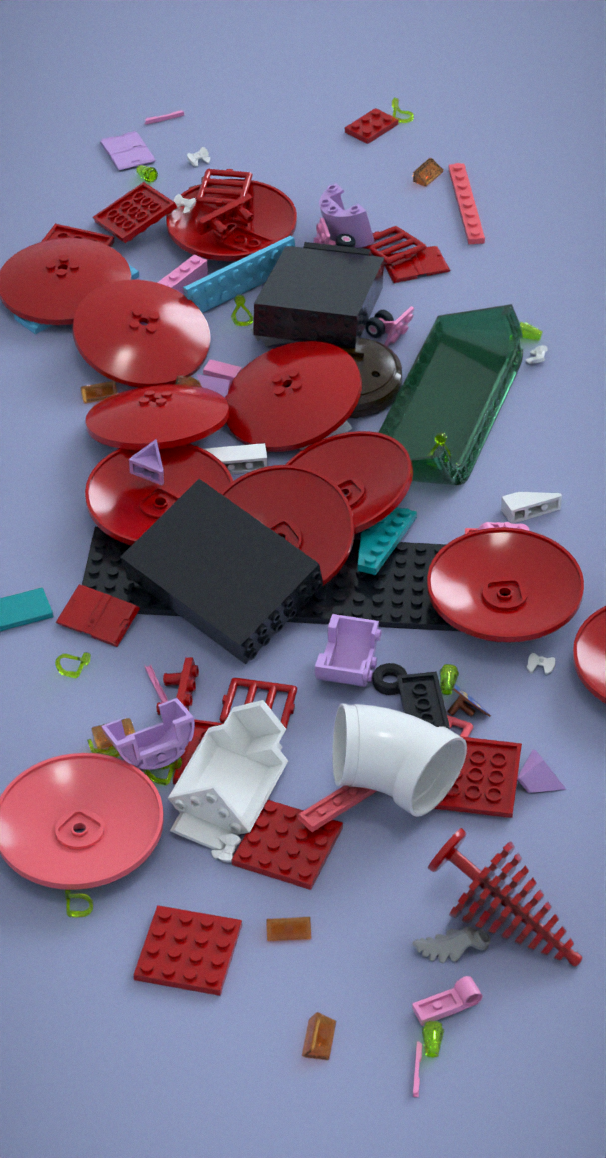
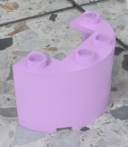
[319,183,375,248]
[315,614,382,687]
[101,698,195,770]

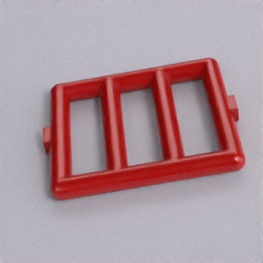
[196,169,253,207]
[361,226,427,264]
[219,677,297,729]

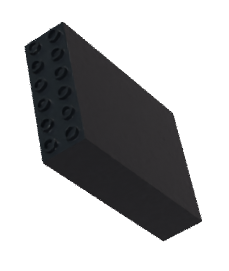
[253,246,384,348]
[121,479,323,664]

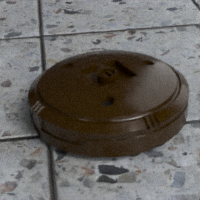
[337,338,402,418]

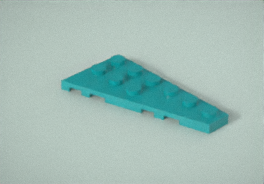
[358,507,417,575]

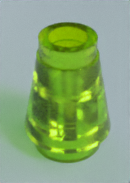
[136,165,158,182]
[516,321,543,341]
[439,664,459,695]
[422,1021,445,1058]

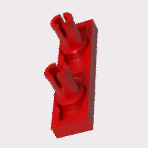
[197,194,254,237]
[156,657,199,715]

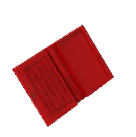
[384,246,451,283]
[56,584,140,647]

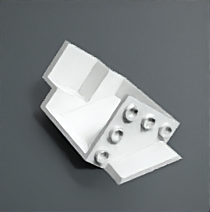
[168,700,288,850]

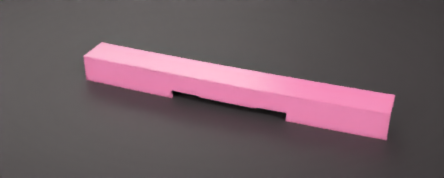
[145,110,184,124]
[144,664,168,703]
[413,1041,422,1097]

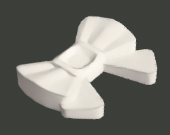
[187,147,211,167]
[174,194,196,215]
[526,345,548,364]
[527,653,555,675]
[211,834,241,863]

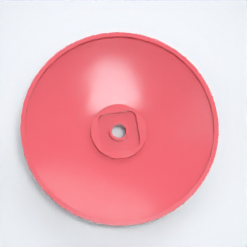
[0,753,164,890]

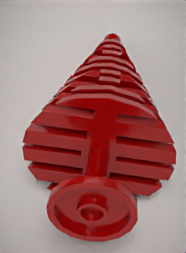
[428,828,582,967]

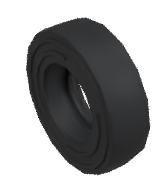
[372,663,407,695]

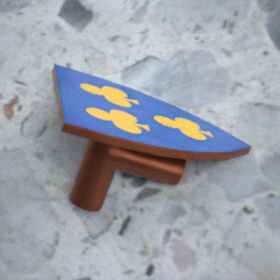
[447,684,491,717]

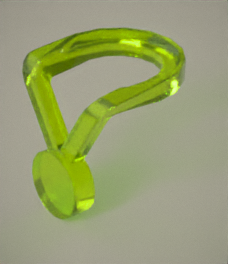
[392,98,414,123]
[231,295,253,326]
[427,432,451,466]
[55,652,91,678]
[87,739,120,758]
[143,757,182,785]
[65,889,93,917]

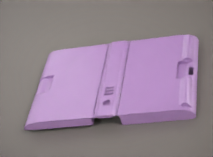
[100,131,155,171]

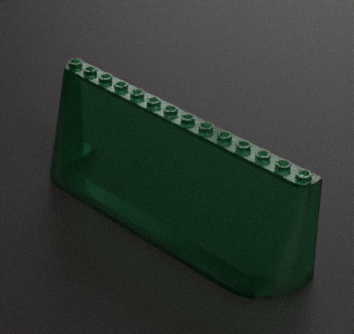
[378,304,523,485]

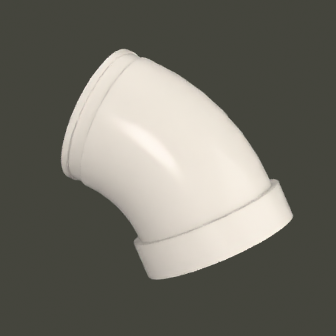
[332,704,467,817]

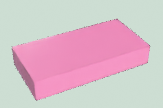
[203,359,242,381]

